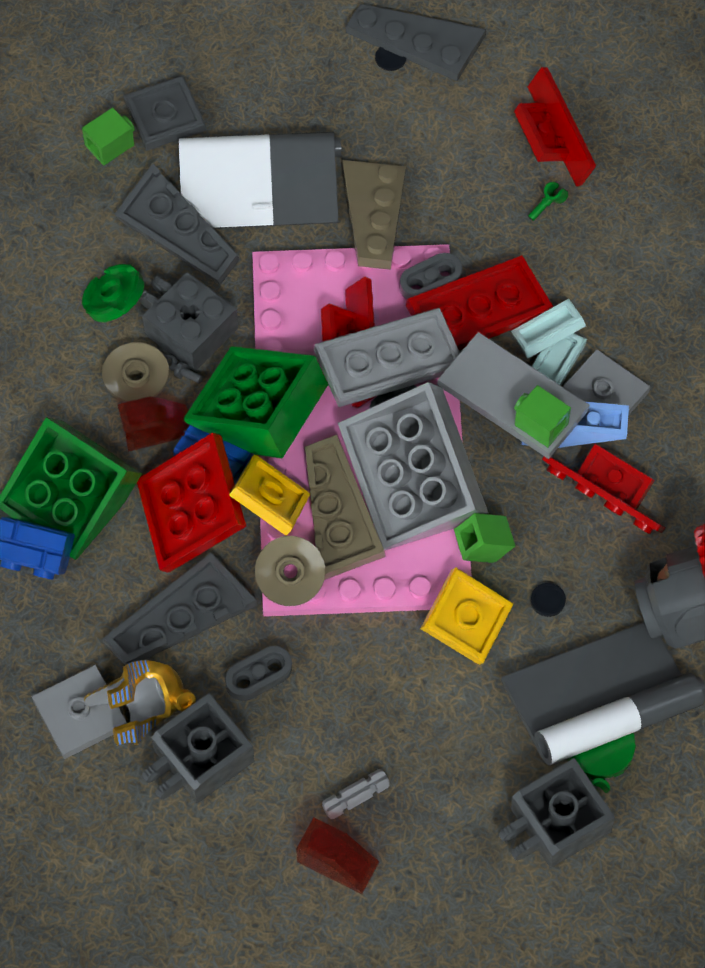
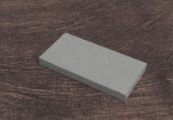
[314,308,460,407]
[437,332,590,459]

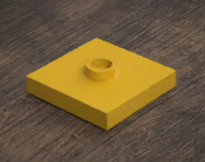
[229,454,310,536]
[420,567,514,665]

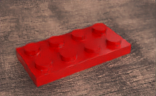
[405,255,553,350]

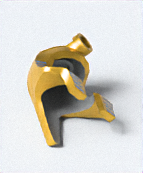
[84,660,196,746]

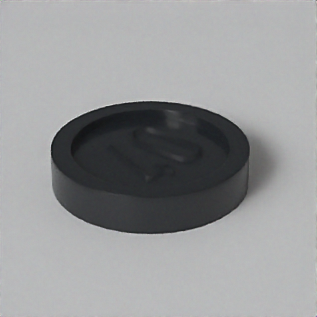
[375,47,406,71]
[531,583,566,617]

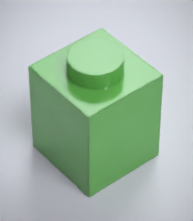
[82,107,135,165]
[514,385,571,448]
[454,513,516,563]

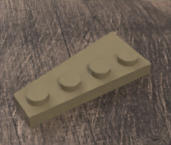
[342,160,406,270]
[305,435,386,580]

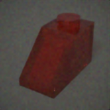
[117,396,190,452]
[296,817,379,894]

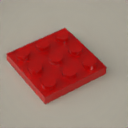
[137,432,247,573]

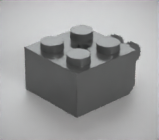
[139,272,239,372]
[142,693,255,803]
[498,758,615,868]

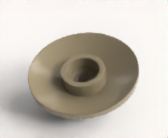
[102,342,169,403]
[255,536,325,606]

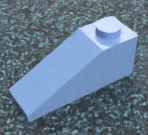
[521,401,629,448]

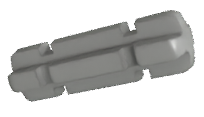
[322,769,390,819]

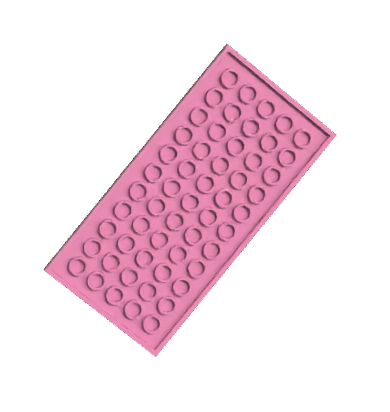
[252,244,472,617]

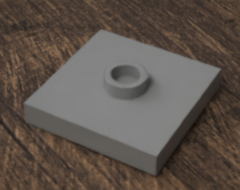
[563,350,650,416]
[31,665,127,759]

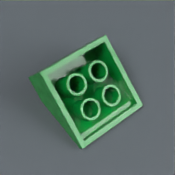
[184,346,328,458]
[0,417,142,560]

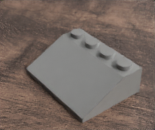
[338,382,489,550]

